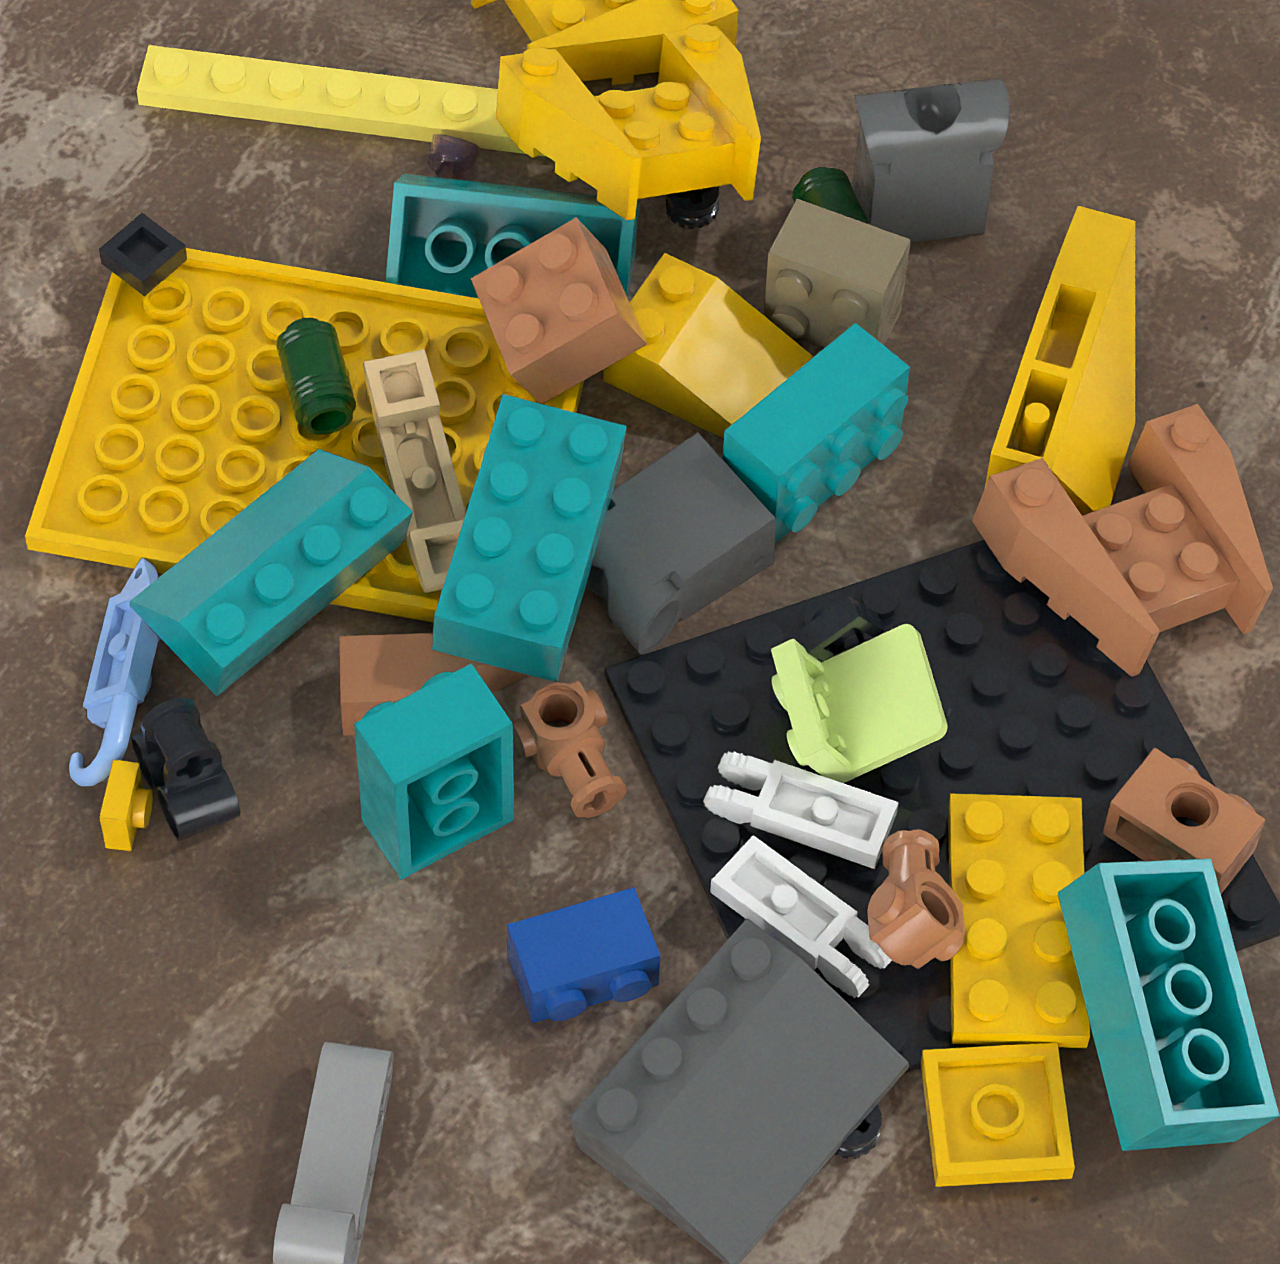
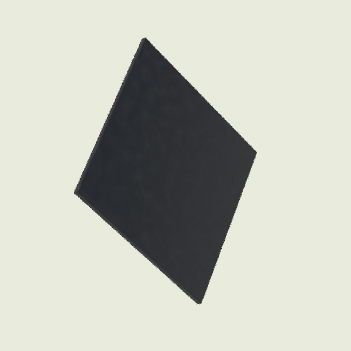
[604,540,1280,1074]

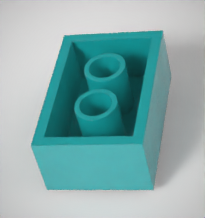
[722,323,910,543]
[354,663,514,880]

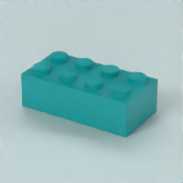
[432,394,627,682]
[1057,858,1280,1151]

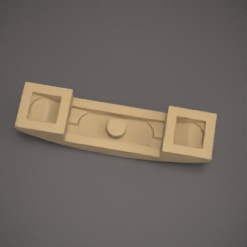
[363,349,466,593]

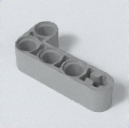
[273,1042,393,1264]

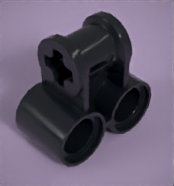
[131,698,241,841]

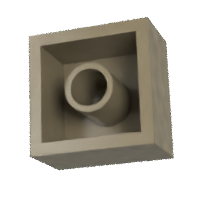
[763,199,911,347]

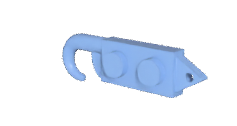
[69,558,161,786]

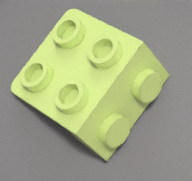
[771,624,948,783]

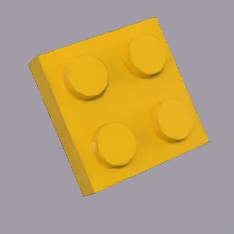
[920,1042,1075,1187]

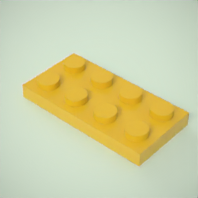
[948,793,1090,1048]

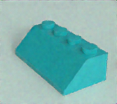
[385,174,641,299]
[129,449,413,697]

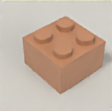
[471,217,647,404]

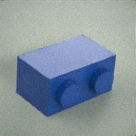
[507,887,660,1023]

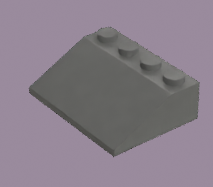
[569,918,909,1264]

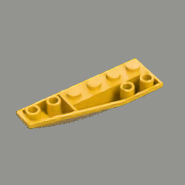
[985,206,1135,516]

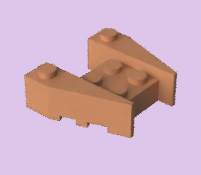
[972,404,1273,677]

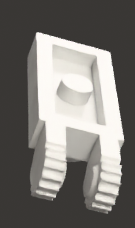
[703,751,898,869]
[710,835,892,998]

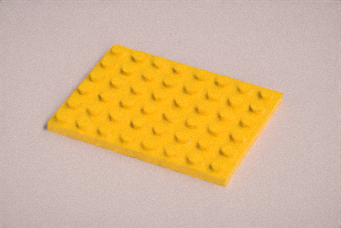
[25,248,584,623]

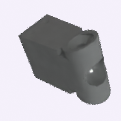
[852,78,1009,243]
[585,433,775,654]

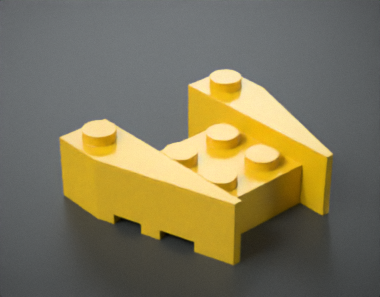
[471,0,739,85]
[496,24,761,220]

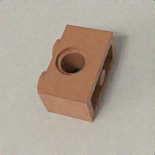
[1103,748,1266,894]

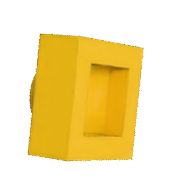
[100,760,153,852]

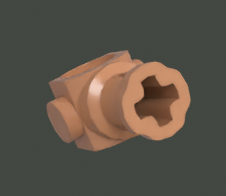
[512,681,627,818]
[867,830,965,969]

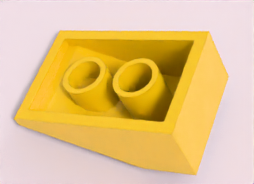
[603,253,814,439]

